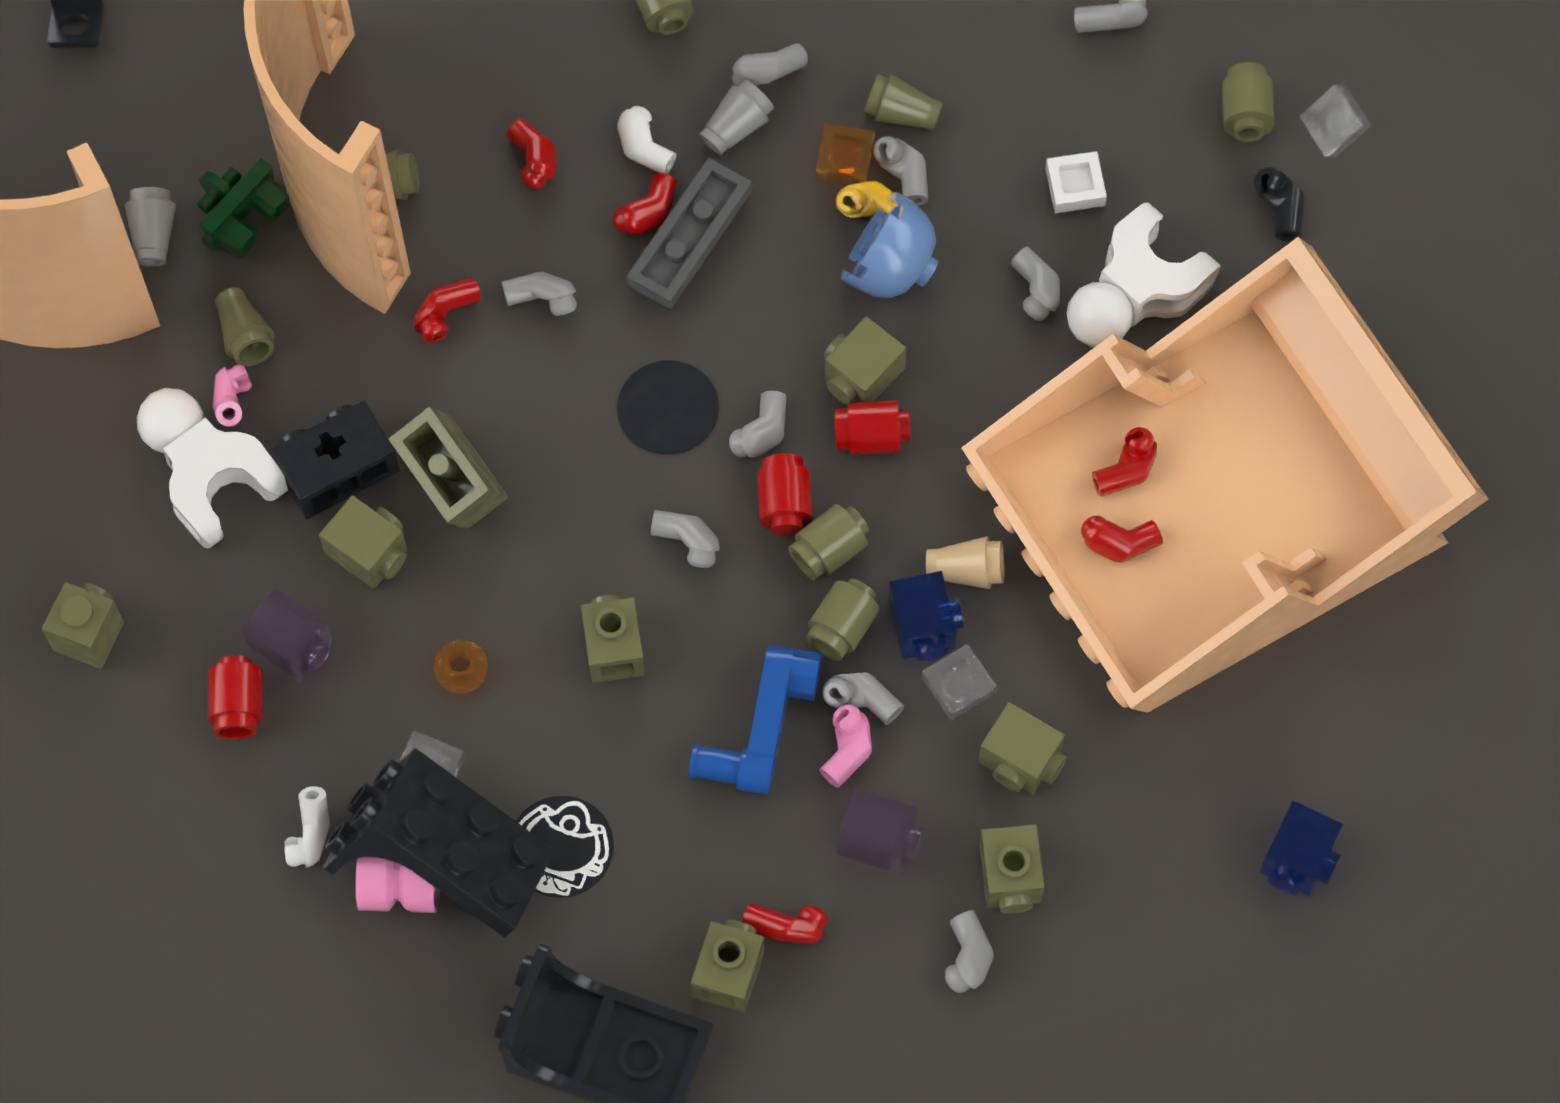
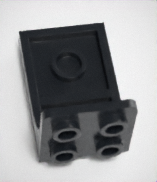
[323,748,555,938]
[494,942,713,1103]

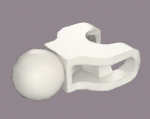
[1066,202,1221,347]
[136,388,288,548]

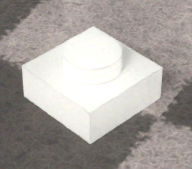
[1045,151,1107,213]

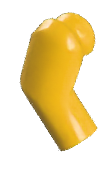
[836,181,895,218]

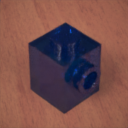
[888,571,964,661]
[1259,800,1343,896]

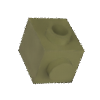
[824,316,906,405]
[319,495,407,589]
[42,582,124,669]
[581,594,645,683]
[978,702,1067,795]
[979,824,1045,914]
[691,920,765,1013]

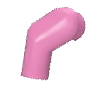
[212,364,252,427]
[819,705,872,788]

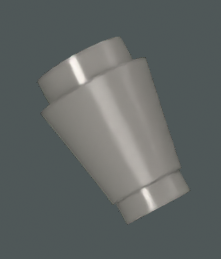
[699,80,774,156]
[124,187,176,267]

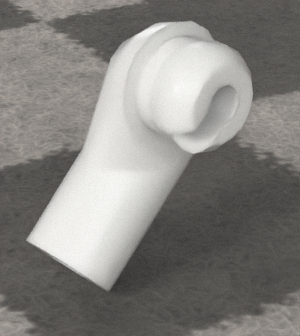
[617,106,676,174]
[284,786,330,868]

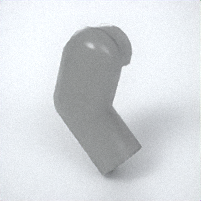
[1074,0,1148,33]
[732,43,808,87]
[873,136,928,206]
[1011,246,1060,321]
[501,272,577,316]
[729,391,786,458]
[651,510,720,568]
[822,672,904,725]
[945,910,994,993]

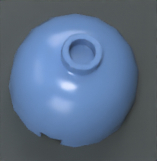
[841,191,939,299]

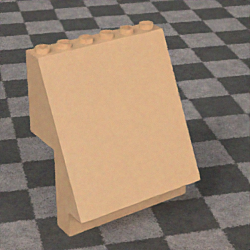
[961,237,1489,713]

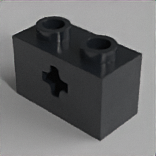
[271,400,399,520]

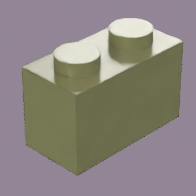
[388,406,509,529]

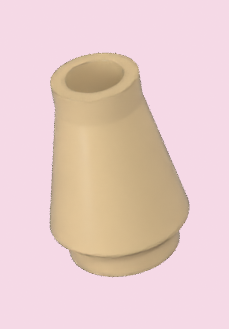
[926,536,1005,589]

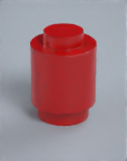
[835,400,911,455]
[757,453,813,536]
[208,655,263,740]

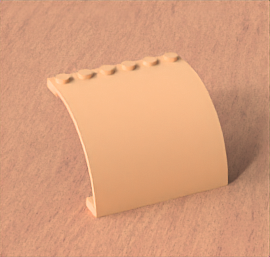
[244,0,411,314]
[0,142,161,348]

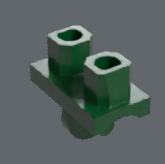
[197,158,290,257]

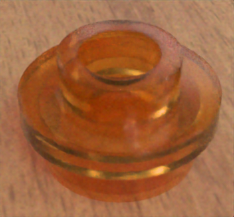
[434,640,488,693]

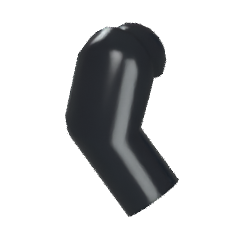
[1254,167,1305,242]

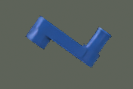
[689,645,822,796]

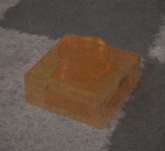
[816,123,875,184]

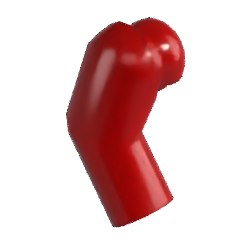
[506,118,557,190]
[613,173,677,235]
[414,277,481,344]
[1092,427,1157,497]
[1081,515,1163,563]
[742,903,828,945]

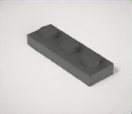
[626,157,752,310]

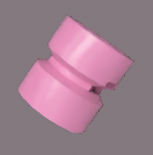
[356,857,440,913]

